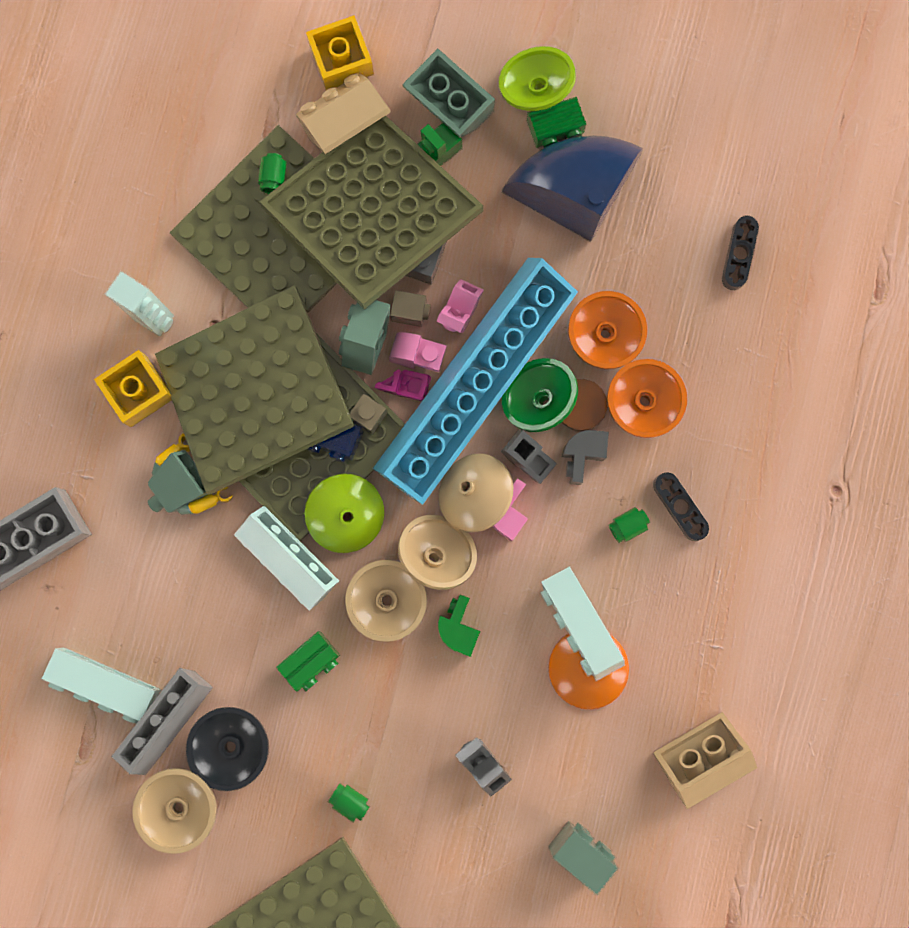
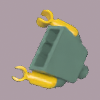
[148,433,233,515]

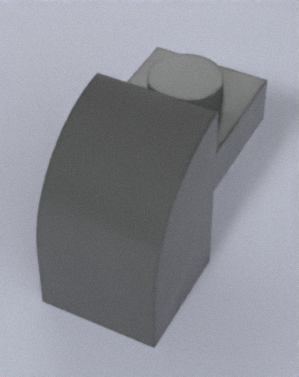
[501,430,557,484]
[562,430,609,485]
[456,737,512,797]

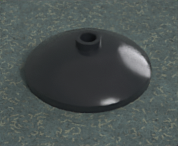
[186,707,269,791]

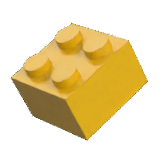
[306,15,374,90]
[94,350,172,427]

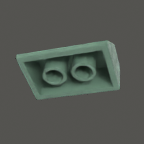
[402,48,495,138]

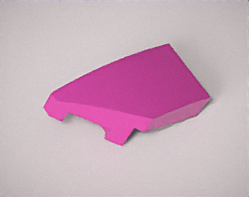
[374,369,432,401]

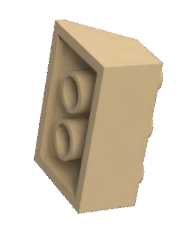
[295,73,390,154]
[653,712,757,809]

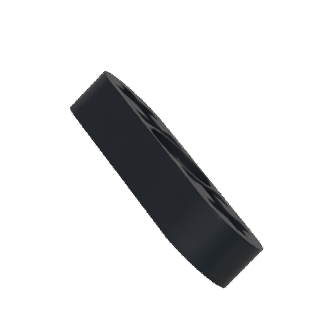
[722,215,759,290]
[653,472,709,541]

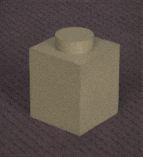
[390,290,431,327]
[350,393,387,435]

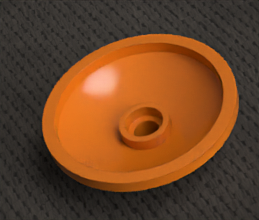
[568,291,648,369]
[607,359,687,438]
[548,633,629,709]

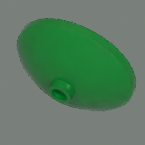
[502,358,578,432]

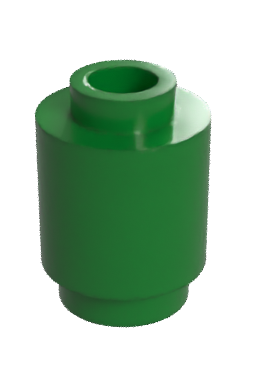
[258,153,287,194]
[608,507,650,543]
[328,783,370,823]

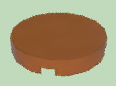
[561,379,608,431]

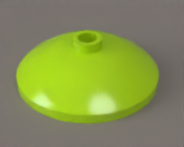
[499,46,576,111]
[304,473,384,553]

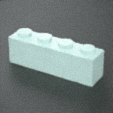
[105,271,174,337]
[234,506,339,611]
[540,566,625,681]
[42,647,161,724]

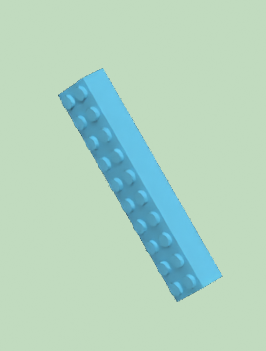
[373,258,578,505]

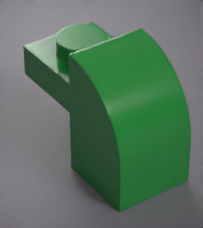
[417,123,462,166]
[438,594,480,657]

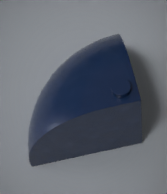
[502,136,643,242]

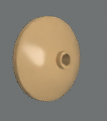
[439,454,513,532]
[398,515,477,590]
[346,560,427,642]
[133,768,216,854]

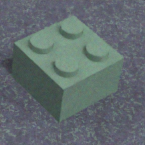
[339,300,391,375]
[548,821,618,895]

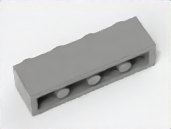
[112,668,213,775]

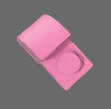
[437,279,484,334]
[389,332,446,372]
[492,478,528,542]

